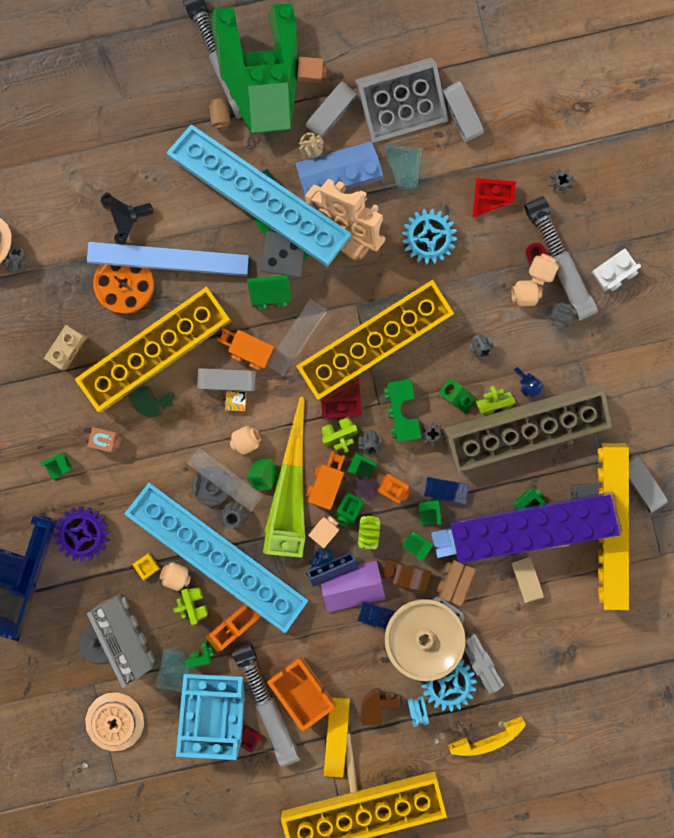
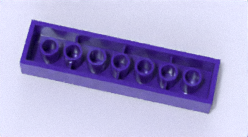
[450,491,622,563]

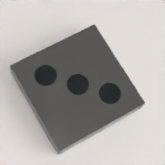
[260,231,304,278]

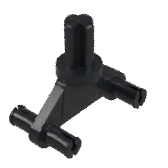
[100,193,154,245]

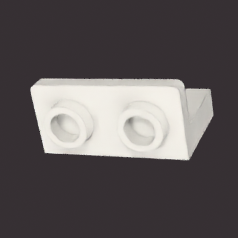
[591,249,641,291]

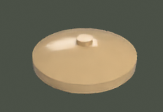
[385,599,465,681]

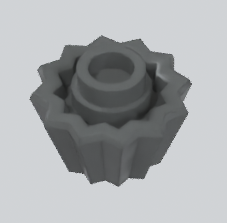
[222,502,248,529]

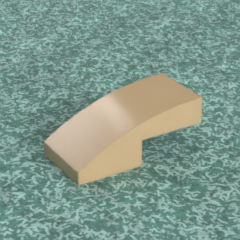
[511,557,544,603]

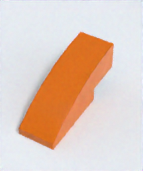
[205,604,261,652]

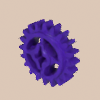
[54,506,110,562]

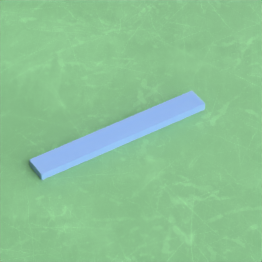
[87,242,249,276]

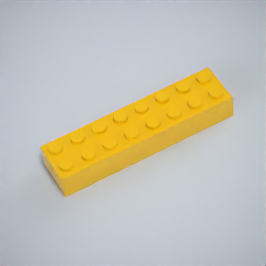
[296,280,454,400]
[75,287,232,412]
[598,443,629,610]
[281,771,447,838]

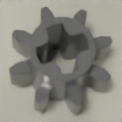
[549,168,575,194]
[3,247,28,271]
[549,302,573,328]
[468,334,494,359]
[421,421,445,446]
[358,430,382,455]

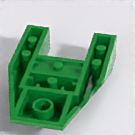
[210,3,299,134]

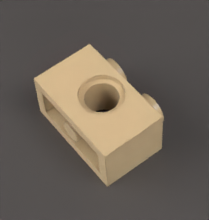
[44,325,88,370]

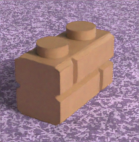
[437,559,476,606]

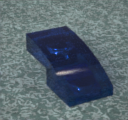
[424,477,469,504]
[357,602,396,629]

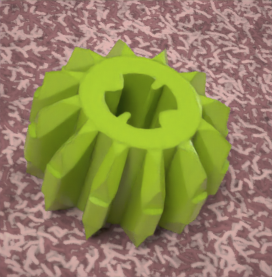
[358,516,380,550]

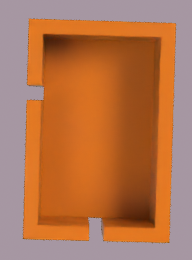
[267,655,336,732]

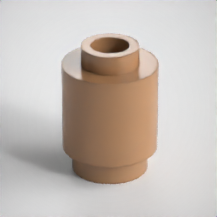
[209,99,231,130]

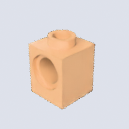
[308,516,339,548]

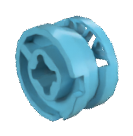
[407,696,429,727]

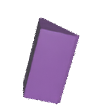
[321,560,385,612]

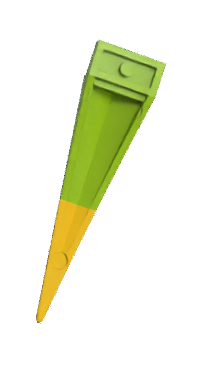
[263,396,305,558]

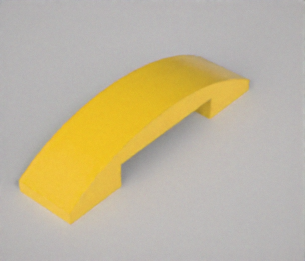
[324,697,350,778]
[448,716,526,756]

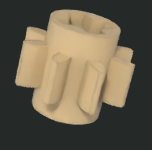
[299,133,324,158]

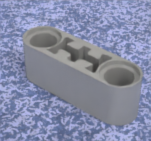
[306,81,358,138]
[442,81,484,142]
[197,369,256,391]
[629,454,668,513]

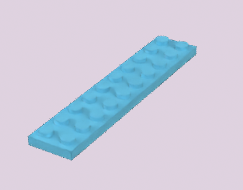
[166,125,352,267]
[124,483,308,634]

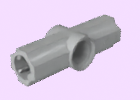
[465,633,504,694]

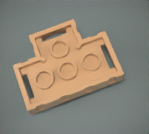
[305,178,385,252]

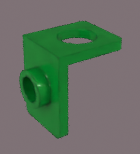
[438,379,477,414]

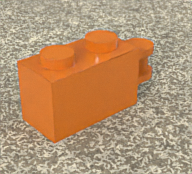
[217,328,275,370]
[306,451,345,510]
[377,472,410,504]

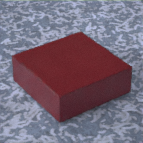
[240,725,263,753]

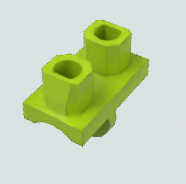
[476,386,516,417]
[322,417,359,453]
[173,586,208,625]

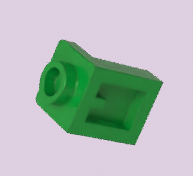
[512,488,546,509]
[334,492,364,527]
[185,640,214,668]

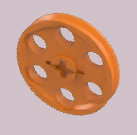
[93,264,154,314]

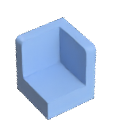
[431,528,457,558]

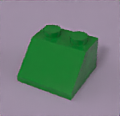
[247,275,292,310]

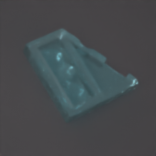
[385,144,423,190]
[156,647,190,692]

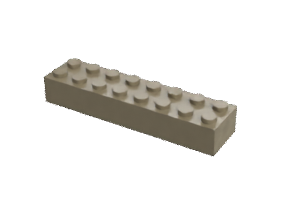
[444,384,612,473]

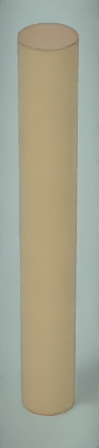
[345,732,358,793]

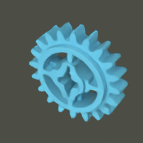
[402,209,457,265]
[421,658,477,711]

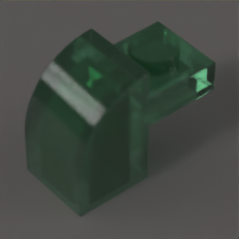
[128,386,177,417]

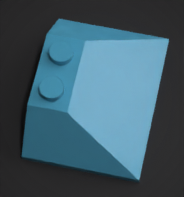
[176,674,245,760]

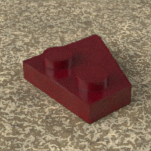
[321,378,362,420]

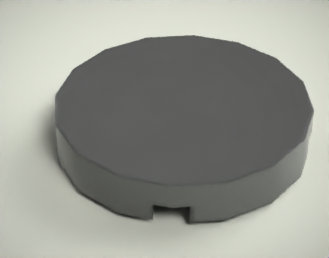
[192,466,232,506]

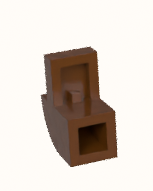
[382,559,431,590]
[361,688,401,726]

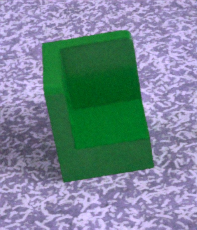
[40,452,74,479]
[347,453,377,480]
[246,459,280,490]
[418,499,442,525]
[402,530,433,561]

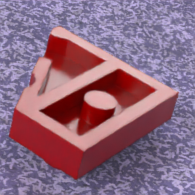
[472,178,516,217]

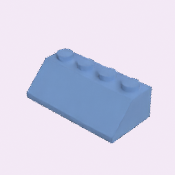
[295,141,383,196]

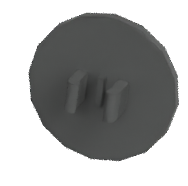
[79,625,109,663]

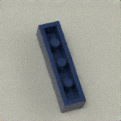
[306,552,359,587]

